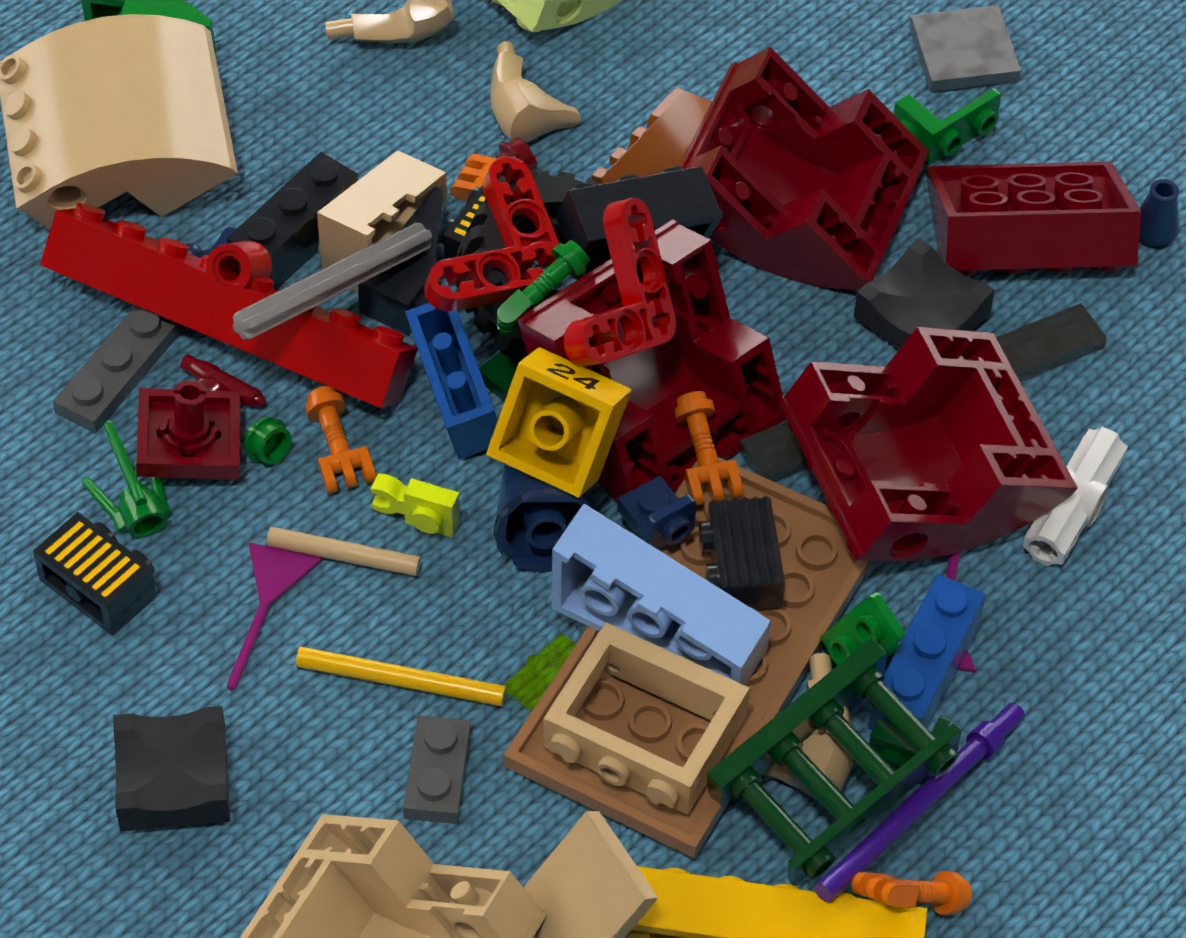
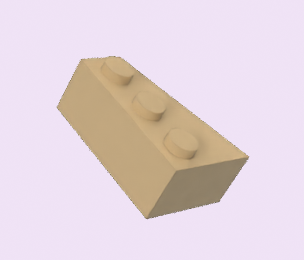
[317,150,447,292]

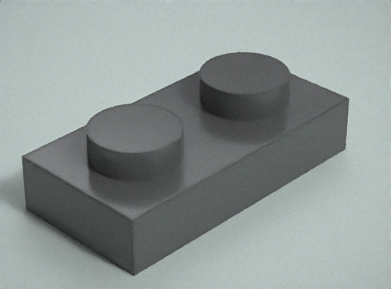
[403,715,471,824]

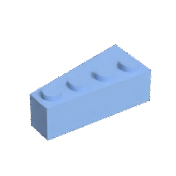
[552,504,771,686]

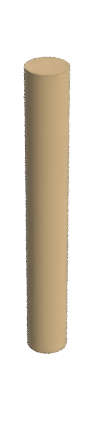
[267,526,421,577]

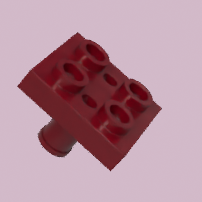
[136,380,240,480]

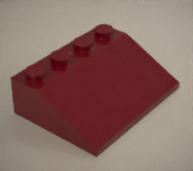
[926,161,1141,276]

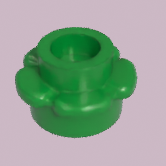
[244,416,292,465]

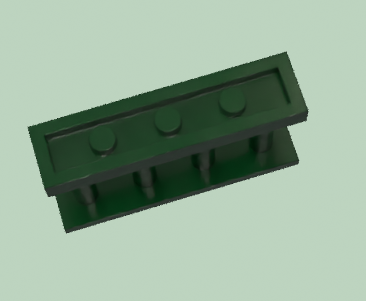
[707,638,962,886]

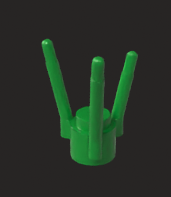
[82,421,172,538]

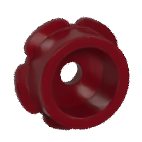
[495,137,538,172]

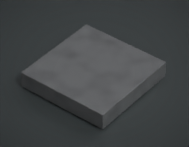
[909,5,1021,92]

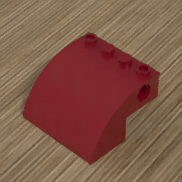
[680,47,929,289]
[517,219,787,503]
[779,327,1078,562]

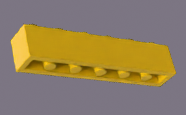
[625,866,927,938]

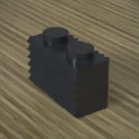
[699,495,785,610]

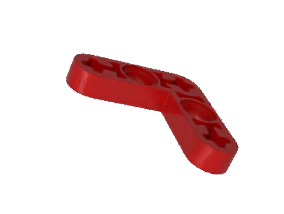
[424,157,559,311]
[564,198,676,367]

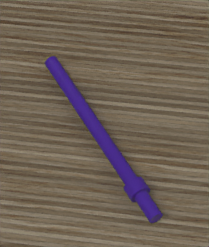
[814,703,1025,902]

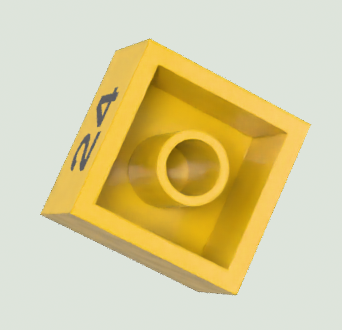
[486,347,632,498]

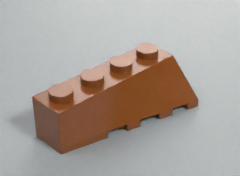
[592,87,712,184]

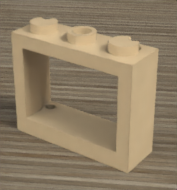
[543,622,750,815]

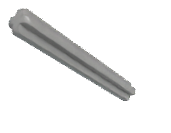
[232,223,432,340]

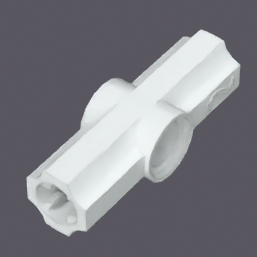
[1023,427,1128,567]

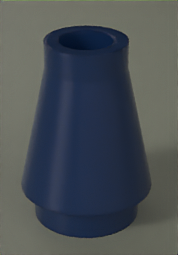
[1139,179,1180,248]

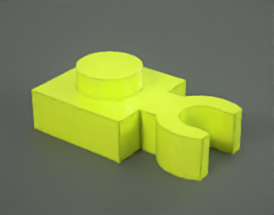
[370,473,460,538]

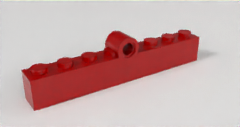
[40,203,418,408]

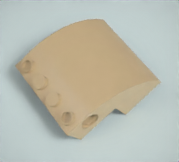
[0,14,238,229]
[240,814,547,938]

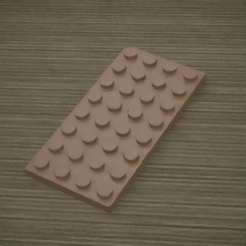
[503,457,873,859]

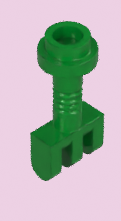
[496,240,590,335]

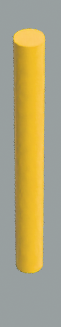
[296,646,507,707]

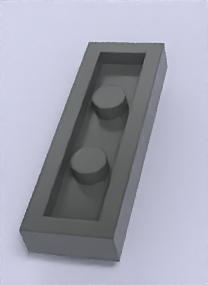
[53,305,181,434]

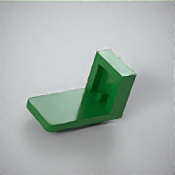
[894,88,1001,166]
[820,592,906,665]

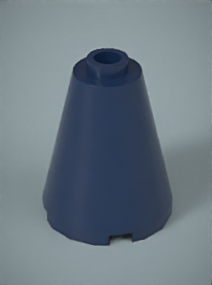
[494,463,594,572]

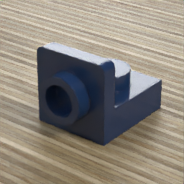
[617,476,696,550]

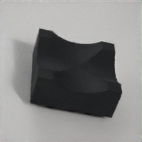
[854,238,995,349]
[113,706,230,831]

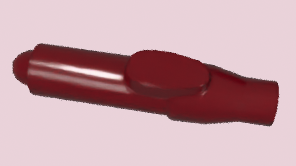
[180,354,266,408]

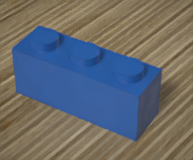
[405,303,498,459]
[868,573,986,730]

